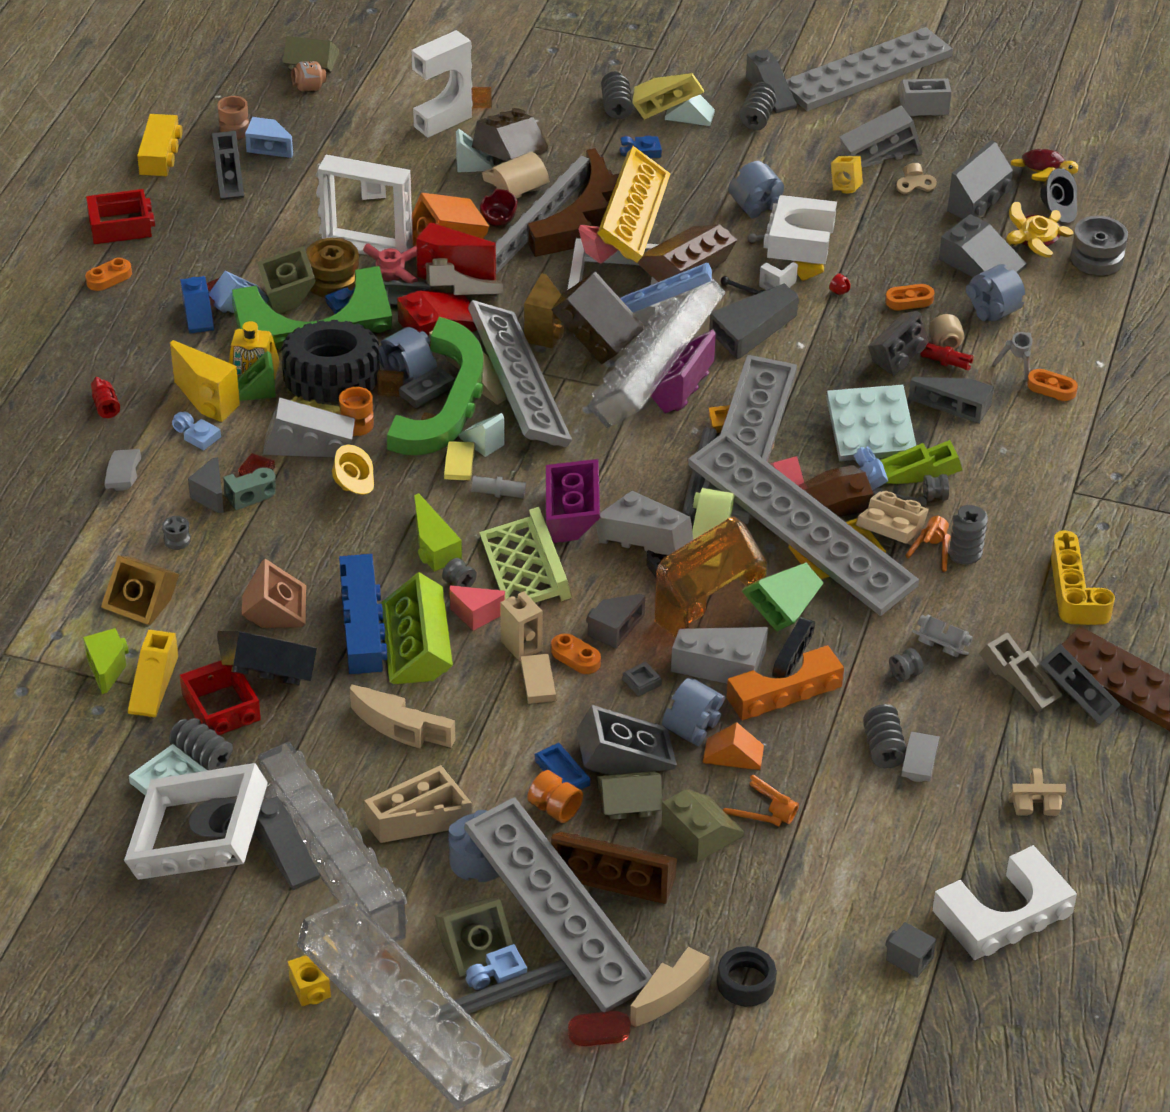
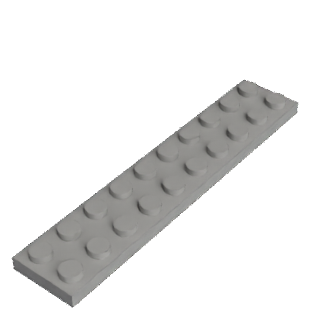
[688,431,919,616]

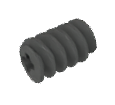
[601,71,633,119]
[740,82,776,130]
[949,505,988,564]
[863,704,906,769]
[169,718,233,770]

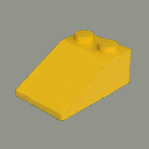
[170,340,240,422]

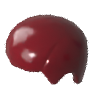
[480,189,518,226]

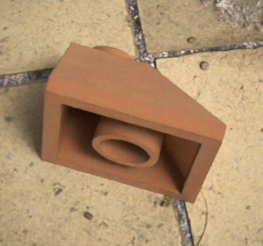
[242,559,306,628]

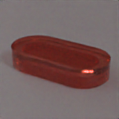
[568,1011,631,1046]

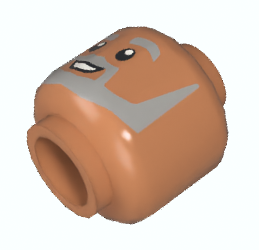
[291,61,326,91]

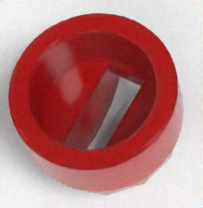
[829,273,851,295]

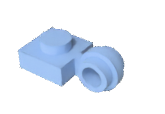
[172,411,221,451]
[854,446,888,491]
[466,944,527,990]

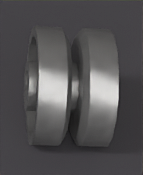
[1070,216,1128,276]

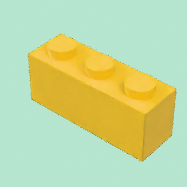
[137,114,182,176]

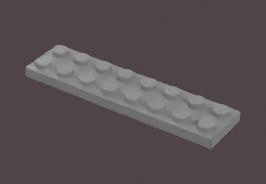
[786,27,953,111]
[468,300,572,447]
[703,355,797,524]
[464,797,652,1014]

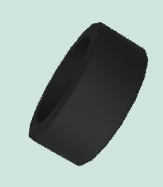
[717,946,777,1007]

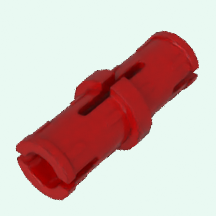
[921,342,974,371]

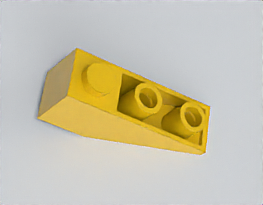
[128,629,178,717]

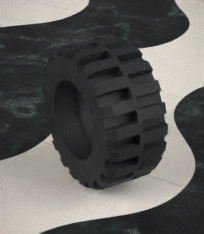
[281,320,380,404]

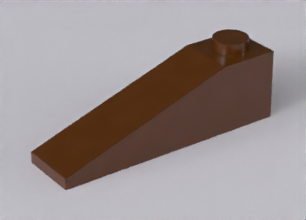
[767,465,873,530]

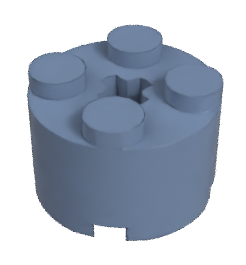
[728,161,784,218]
[966,264,1025,321]
[379,327,437,386]
[662,678,725,747]
[449,810,499,882]

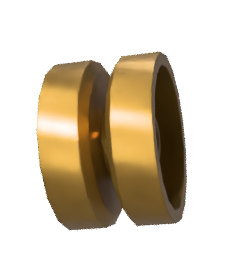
[306,238,359,298]

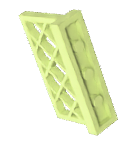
[479,507,572,603]

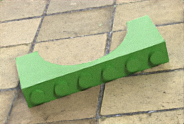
[232,266,392,349]

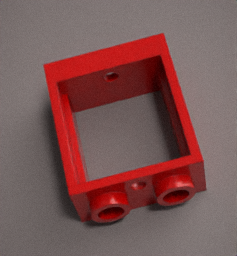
[86,189,155,244]
[180,660,261,735]

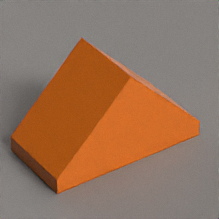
[703,722,764,770]

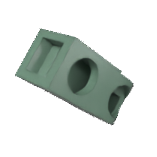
[223,468,276,511]

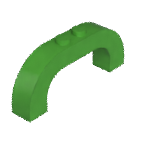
[387,317,484,455]

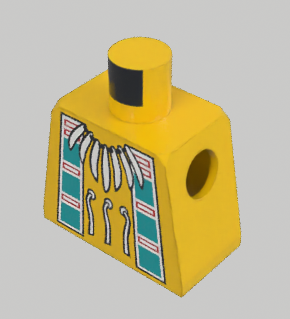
[229,321,280,379]

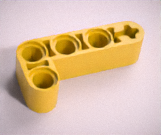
[1051,530,1115,625]

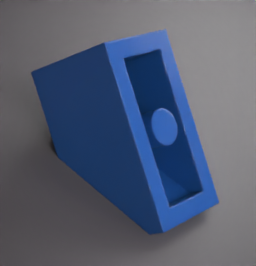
[180,276,214,334]

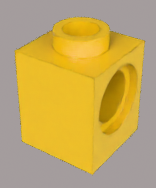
[831,156,863,194]
[288,952,331,1007]

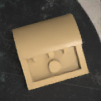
[482,152,550,199]
[856,491,929,545]

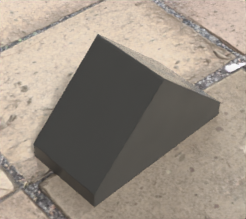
[188,457,224,513]

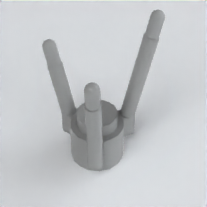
[992,332,1032,381]

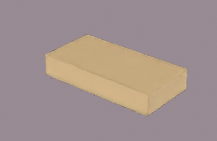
[521,654,556,704]

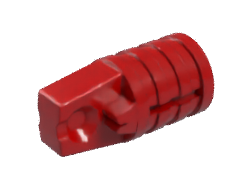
[91,377,120,418]

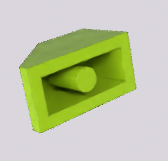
[83,628,129,694]

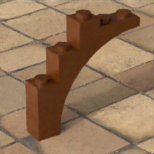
[527,148,620,257]

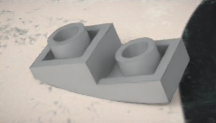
[105,449,141,491]
[901,732,940,782]

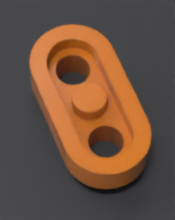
[85,258,132,291]
[885,284,935,311]
[1027,369,1078,401]
[551,633,601,674]

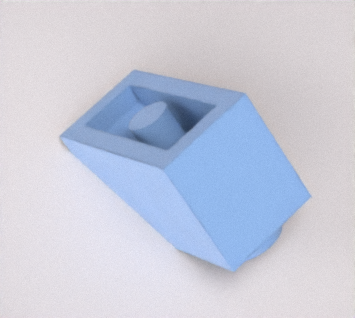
[245,117,293,158]
[209,271,269,313]

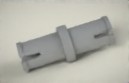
[471,475,526,499]

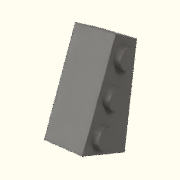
[839,105,923,167]
[263,397,355,457]
[596,491,694,556]
[671,627,768,684]

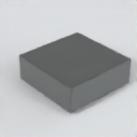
[622,661,662,696]

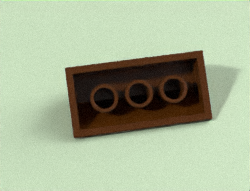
[637,225,737,282]
[551,832,677,904]

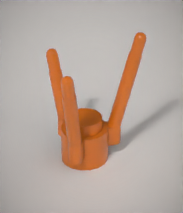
[905,516,951,572]
[723,775,799,827]

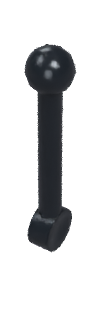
[720,276,766,295]

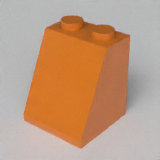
[412,193,489,247]

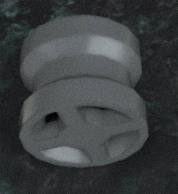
[923,474,949,501]
[162,516,191,550]
[442,558,477,587]
[889,648,924,682]

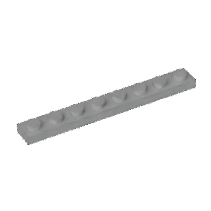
[496,156,589,274]

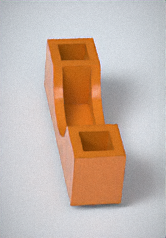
[726,645,844,721]

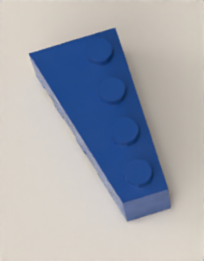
[339,554,388,674]

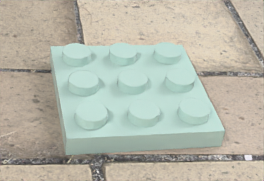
[826,385,916,461]

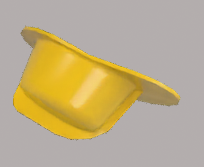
[332,445,374,495]

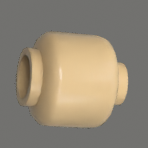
[929,314,964,350]

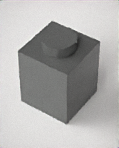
[885,922,936,978]

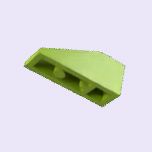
[414,493,462,572]

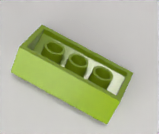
[381,572,453,684]

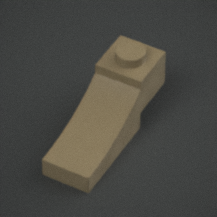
[426,258,504,295]
[979,632,1062,713]

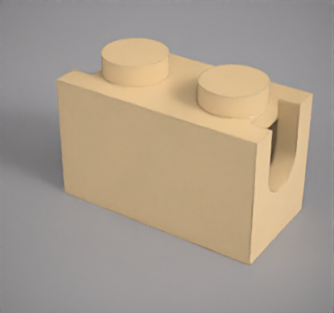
[500,591,543,661]

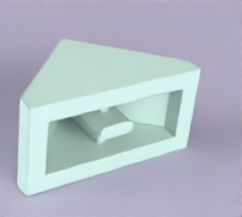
[665,95,715,126]
[456,129,494,172]
[458,413,504,457]

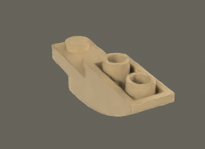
[350,684,455,749]

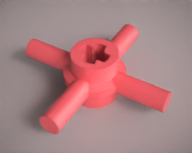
[363,243,418,284]

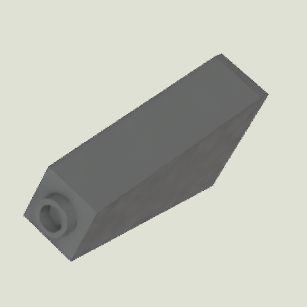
[709,283,799,359]

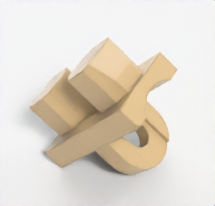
[1009,768,1066,816]

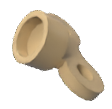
[896,163,937,194]

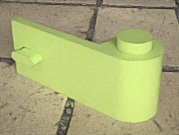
[686,488,734,568]

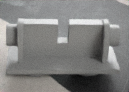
[912,614,973,657]

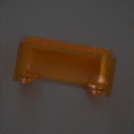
[655,517,767,638]

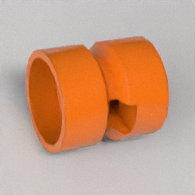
[339,387,374,436]
[527,770,583,823]

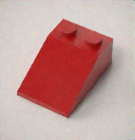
[416,222,496,280]
[397,291,477,347]

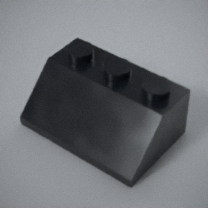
[217,631,317,686]

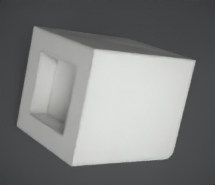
[759,262,798,290]

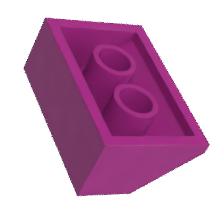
[646,329,716,414]
[546,459,601,543]

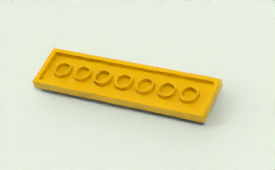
[597,146,670,263]

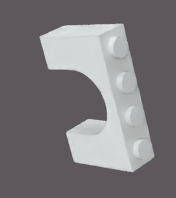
[411,30,473,138]
[764,195,837,264]
[932,845,1077,960]

